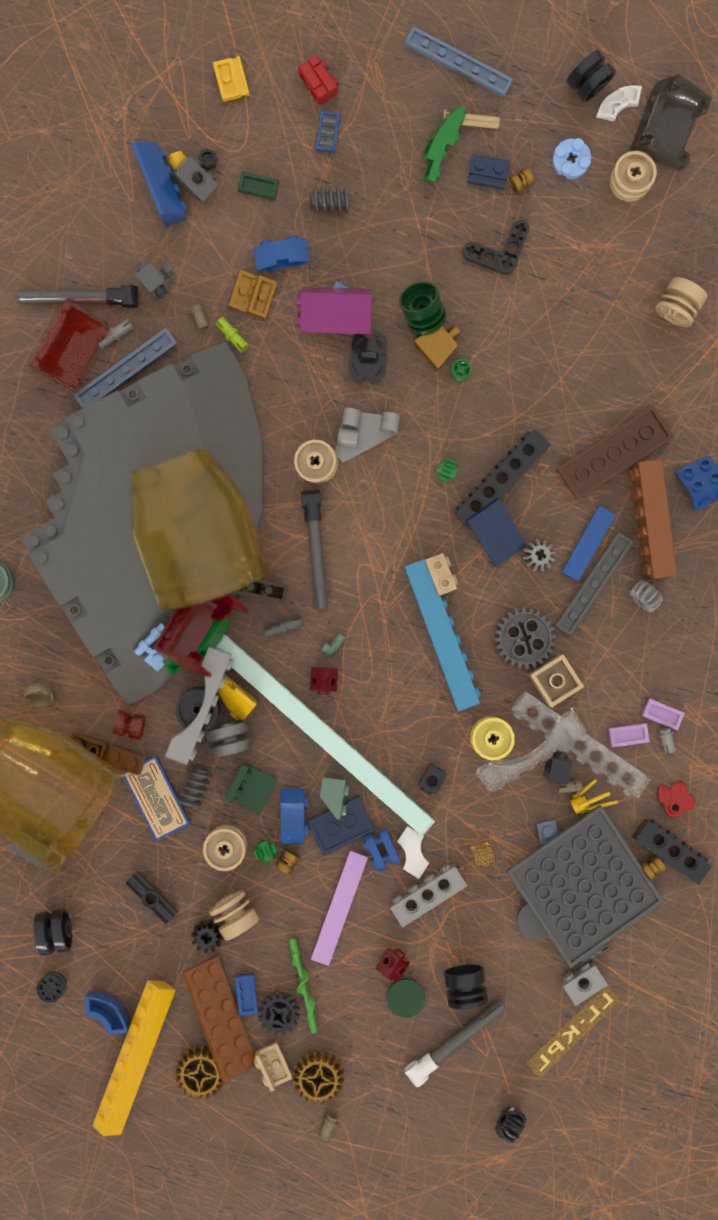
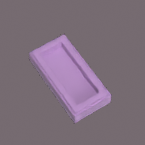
[641,698,685,731]
[608,723,650,748]

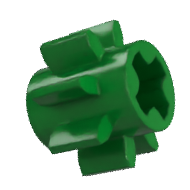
[436,458,459,483]
[253,839,278,863]

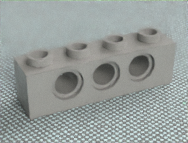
[390,863,467,928]

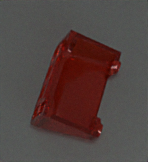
[28,298,109,391]

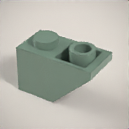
[320,778,350,821]

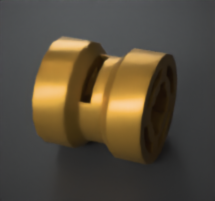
[509,168,535,194]
[275,848,301,875]
[641,854,667,881]

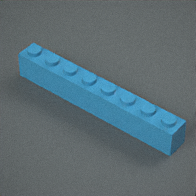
[404,559,482,711]

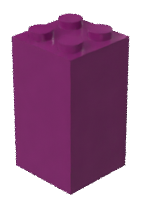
[297,287,372,334]

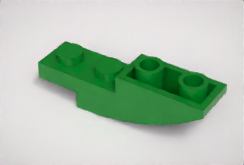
[422,105,466,183]
[163,618,230,675]

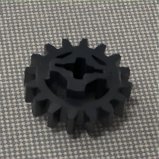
[258,992,300,1036]

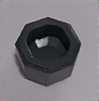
[198,148,218,170]

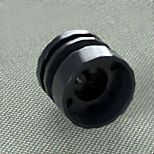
[444,964,488,1009]

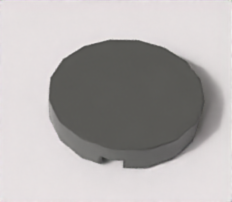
[516,903,548,940]

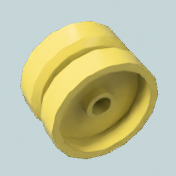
[470,716,514,760]

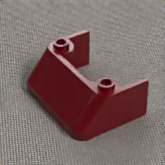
[155,585,248,678]

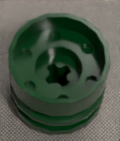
[399,281,447,335]

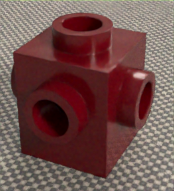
[310,667,338,695]
[375,948,410,982]

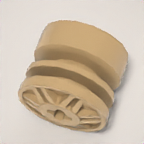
[655,277,708,328]
[209,890,260,941]

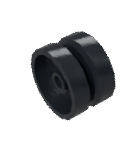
[566,50,616,103]
[176,686,220,731]
[34,908,73,956]

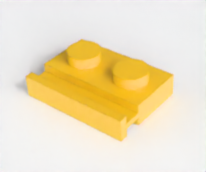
[213,56,250,102]

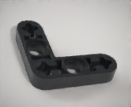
[462,220,529,275]

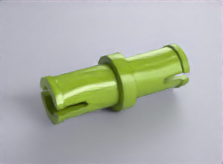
[215,316,249,353]

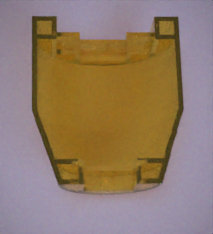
[131,446,269,609]
[0,715,124,873]

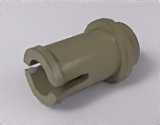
[190,304,210,330]
[558,778,582,794]
[318,1113,338,1141]

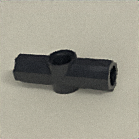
[125,871,178,924]

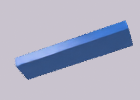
[561,505,616,582]

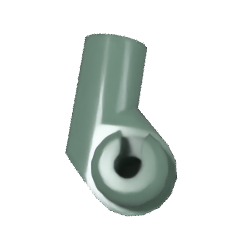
[321,632,346,656]

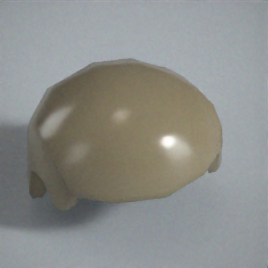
[23,682,53,707]

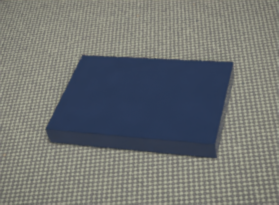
[466,498,527,567]
[307,796,375,856]

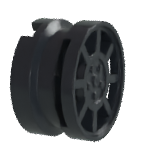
[36,971,67,1003]

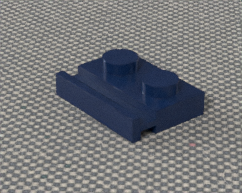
[467,154,510,190]

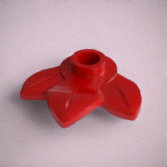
[658,781,695,818]

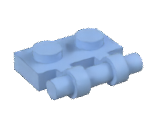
[134,623,166,672]

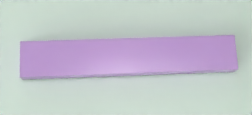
[311,850,368,966]

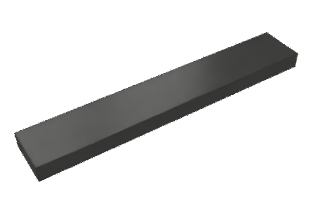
[554,531,634,637]

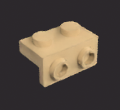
[426,553,458,595]
[254,1041,293,1092]

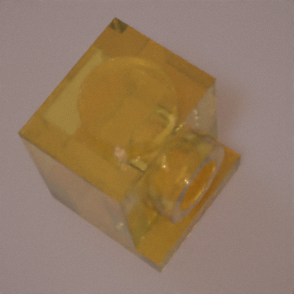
[470,842,495,867]

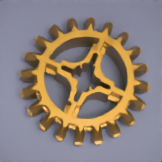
[175,1045,225,1100]
[293,1050,344,1105]

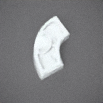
[596,85,642,122]

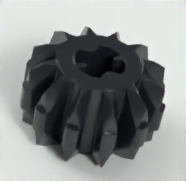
[191,919,224,953]
[495,1106,526,1143]

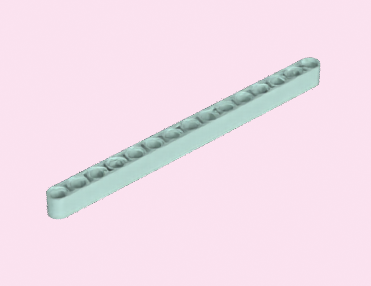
[216,634,435,836]

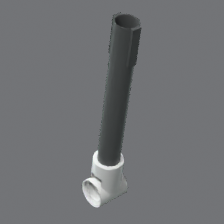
[404,999,507,1087]

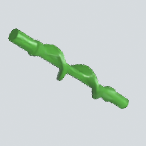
[288,937,318,1034]

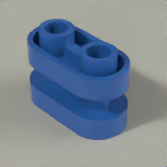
[363,827,401,872]

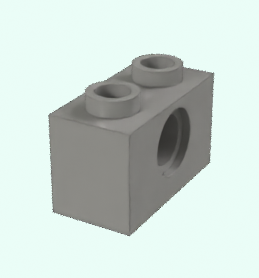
[560,961,608,1006]

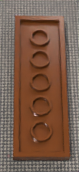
[182,956,255,1083]

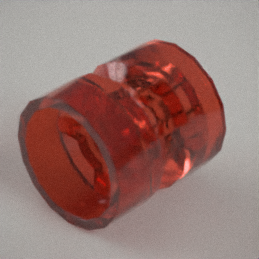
[113,710,146,740]

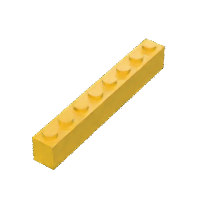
[92,980,176,1136]

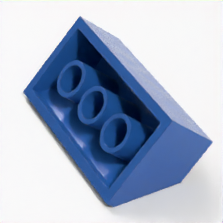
[131,142,187,227]

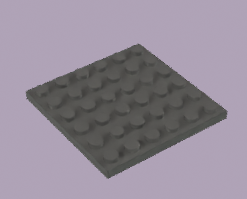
[506,805,664,968]

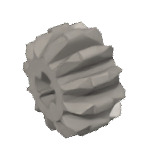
[523,539,556,572]
[629,580,663,612]

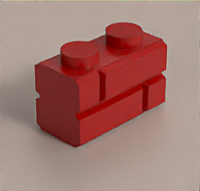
[298,55,339,105]

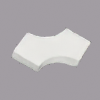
[397,825,429,879]

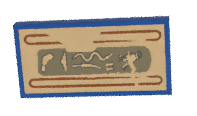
[122,755,191,841]

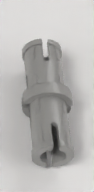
[95,319,134,350]

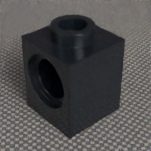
[419,763,447,795]

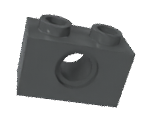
[171,156,218,202]

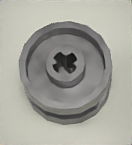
[205,721,253,758]

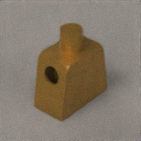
[414,325,461,372]

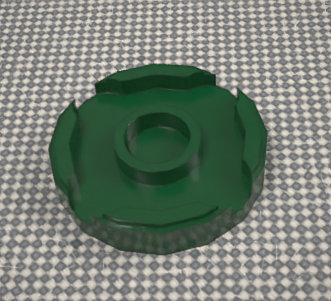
[387,978,425,1018]

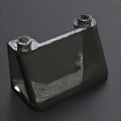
[631,74,712,170]

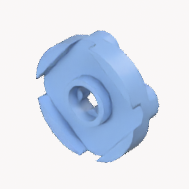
[552,138,591,179]

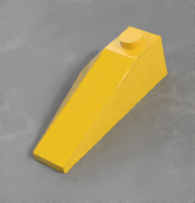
[202,662,259,721]

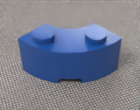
[253,235,310,272]
[280,788,309,844]
[85,990,131,1035]

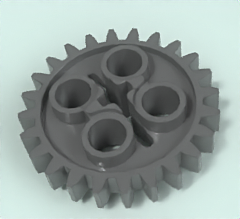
[493,607,557,669]

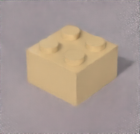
[528,654,584,708]

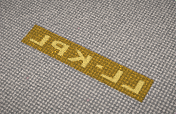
[526,986,620,1079]

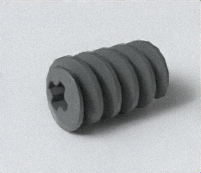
[310,187,349,213]
[177,765,213,808]

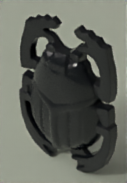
[349,332,387,384]

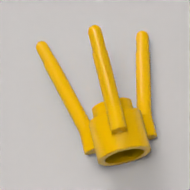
[570,779,618,814]

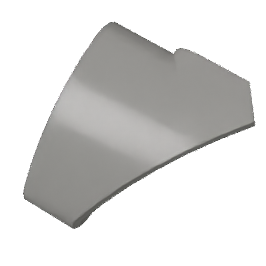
[335,407,400,463]

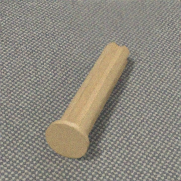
[443,109,500,129]

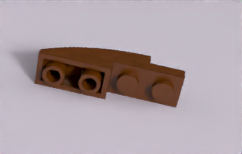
[66,732,146,775]

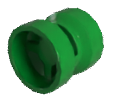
[451,359,471,382]

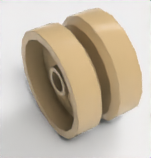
[609,151,657,202]
[294,439,339,484]
[203,824,248,871]

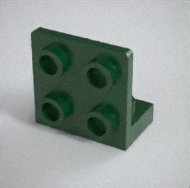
[224,762,277,814]

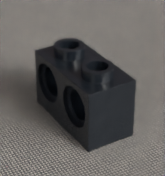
[543,752,572,785]

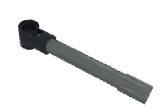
[18,285,138,308]
[301,490,328,609]

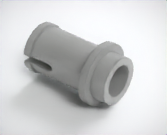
[658,728,677,753]

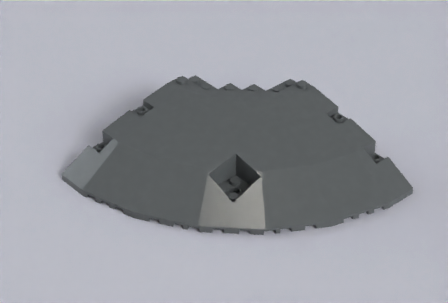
[21,341,263,706]

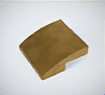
[227,269,277,319]

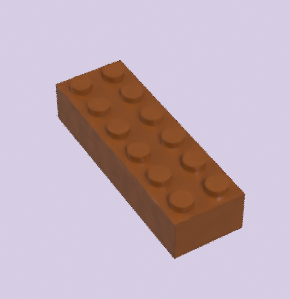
[629,459,677,580]

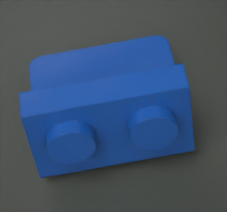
[676,456,718,511]

